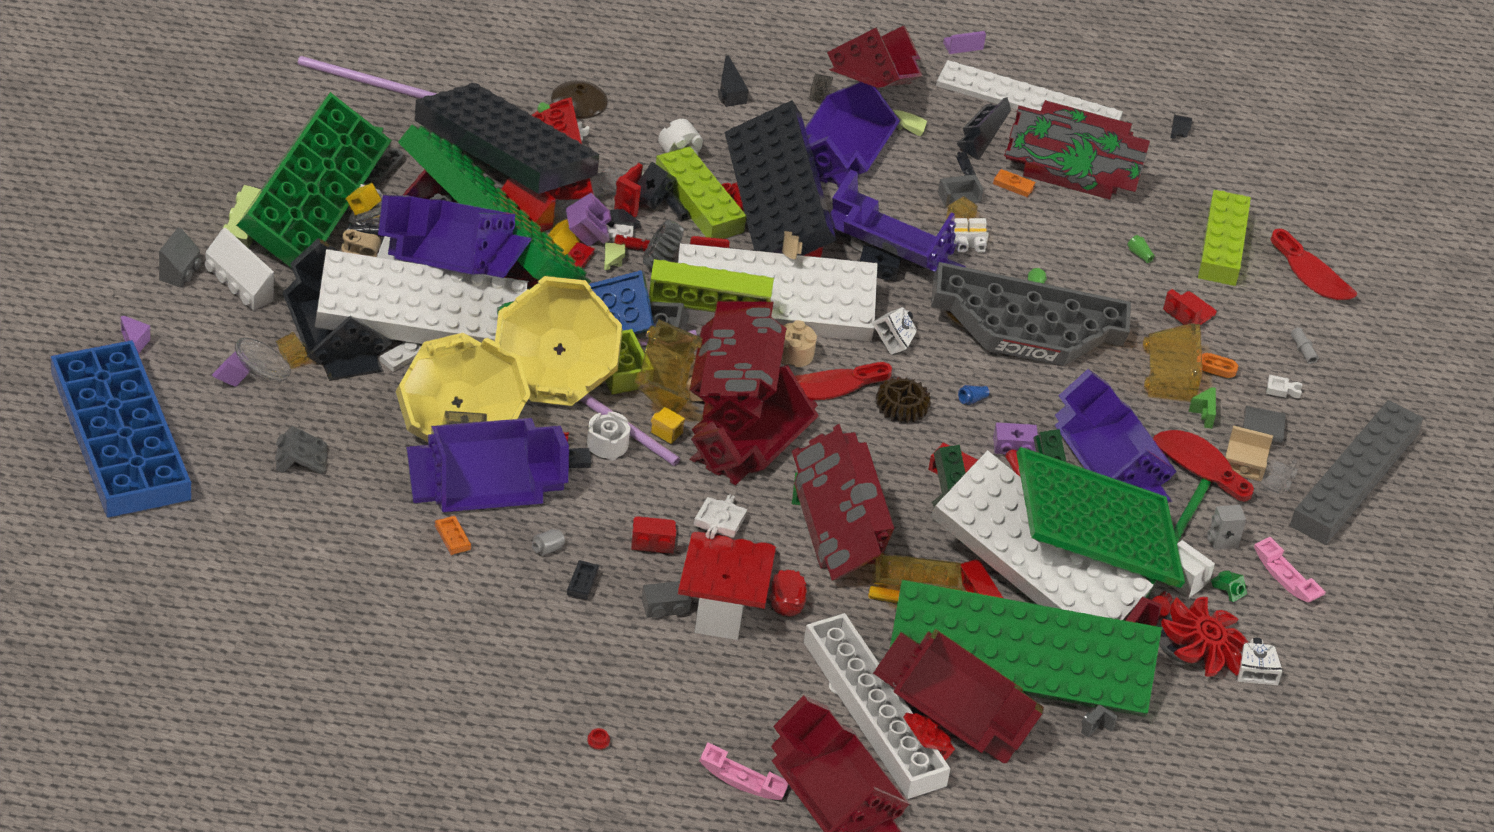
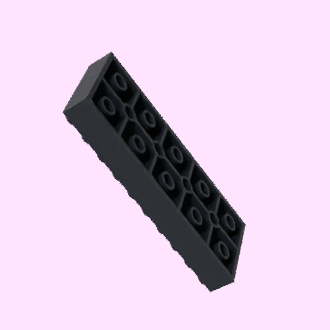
[415,83,600,194]
[724,100,836,256]

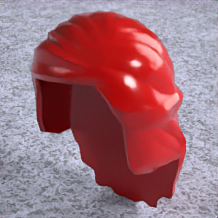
[769,569,807,617]

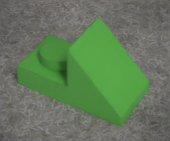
[1188,387,1216,429]

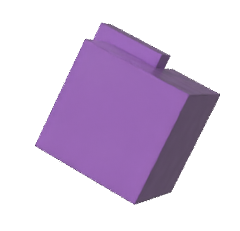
[566,193,611,246]

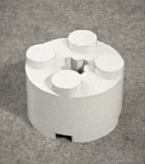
[658,119,703,155]
[587,412,630,461]

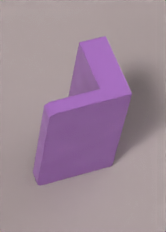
[943,31,986,54]

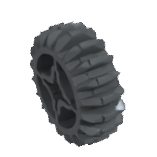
[643,220,684,270]

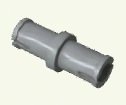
[1291,328,1319,364]

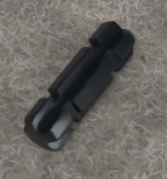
[956,151,976,176]

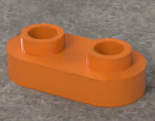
[1198,353,1238,378]

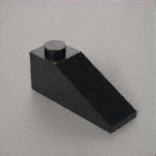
[718,56,748,107]

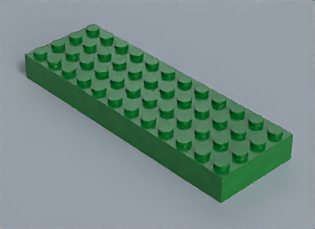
[398,124,591,284]
[889,580,1162,717]

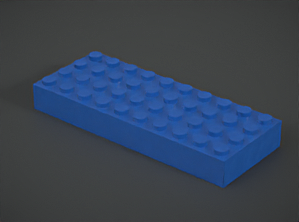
[51,340,191,518]

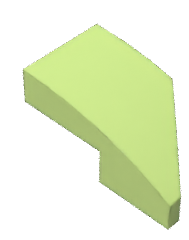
[893,110,927,136]
[604,243,625,270]

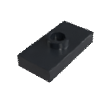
[569,448,591,468]
[566,560,600,600]

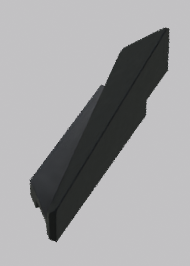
[957,97,1011,160]

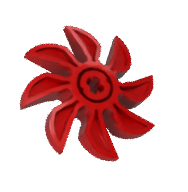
[1161,597,1249,677]

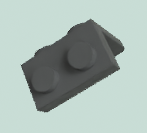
[275,426,327,474]

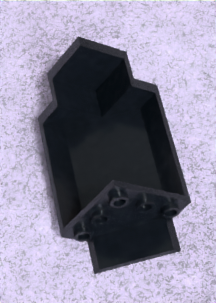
[282,238,392,381]

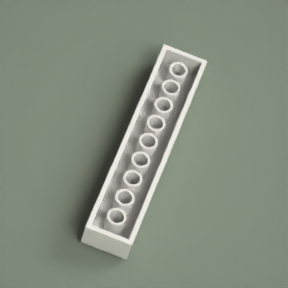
[804,613,950,799]

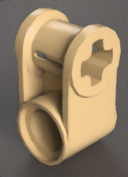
[341,229,381,257]

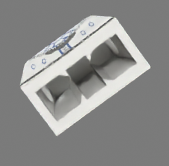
[872,307,916,355]
[1237,637,1282,685]

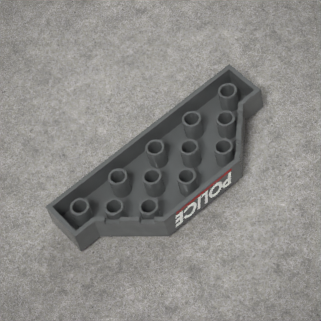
[931,262,1131,366]

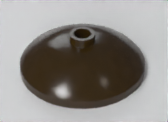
[551,80,607,119]

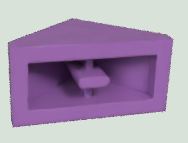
[121,316,150,354]
[212,351,249,387]

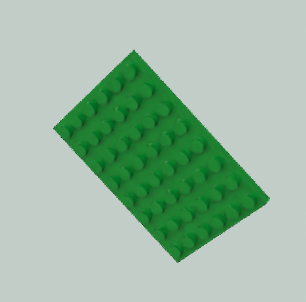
[1016,447,1185,588]

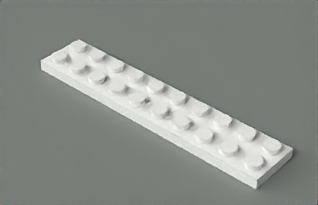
[936,60,1123,120]

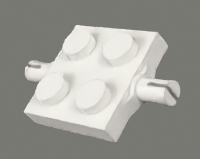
[693,494,747,539]

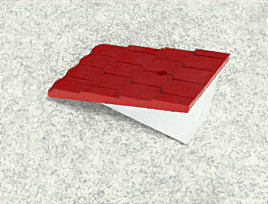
[678,532,776,640]

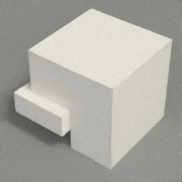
[1170,540,1215,599]

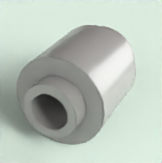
[532,529,565,556]

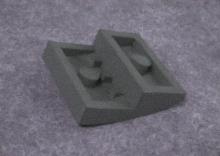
[1243,406,1286,443]

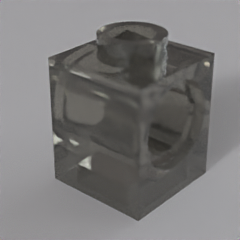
[809,73,833,103]

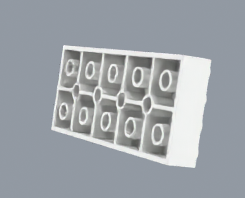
[678,243,877,341]
[315,249,528,344]
[930,450,1153,621]

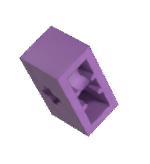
[993,422,1038,455]

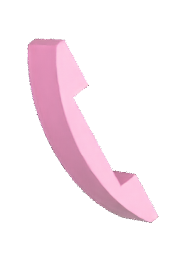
[1254,537,1325,602]
[699,742,788,800]

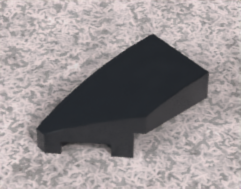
[1170,114,1192,138]
[605,209,642,230]

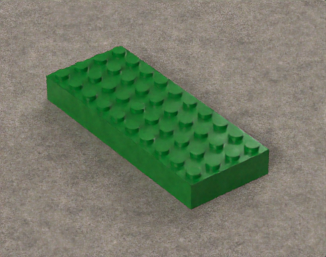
[236,92,392,268]

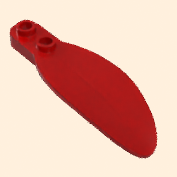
[1270,228,1357,300]
[795,362,892,400]
[1153,430,1254,501]

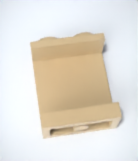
[1225,426,1273,482]

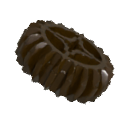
[876,376,931,424]

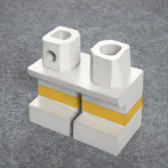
[954,218,989,252]

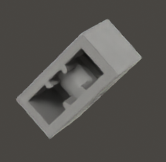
[1207,505,1246,550]

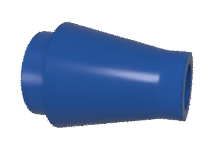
[958,385,989,405]

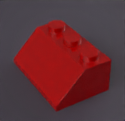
[501,177,556,232]

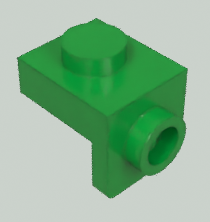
[1211,570,1247,602]

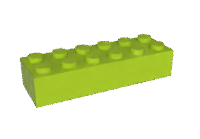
[656,146,746,239]
[1198,190,1251,286]
[649,259,774,312]

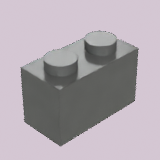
[641,581,691,618]

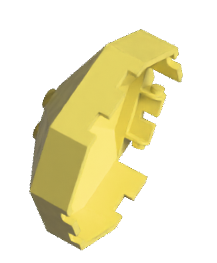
[495,276,623,406]
[395,333,531,442]

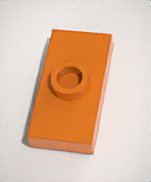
[993,169,1036,197]
[435,516,471,555]

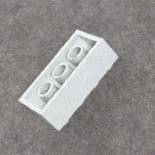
[205,228,274,311]

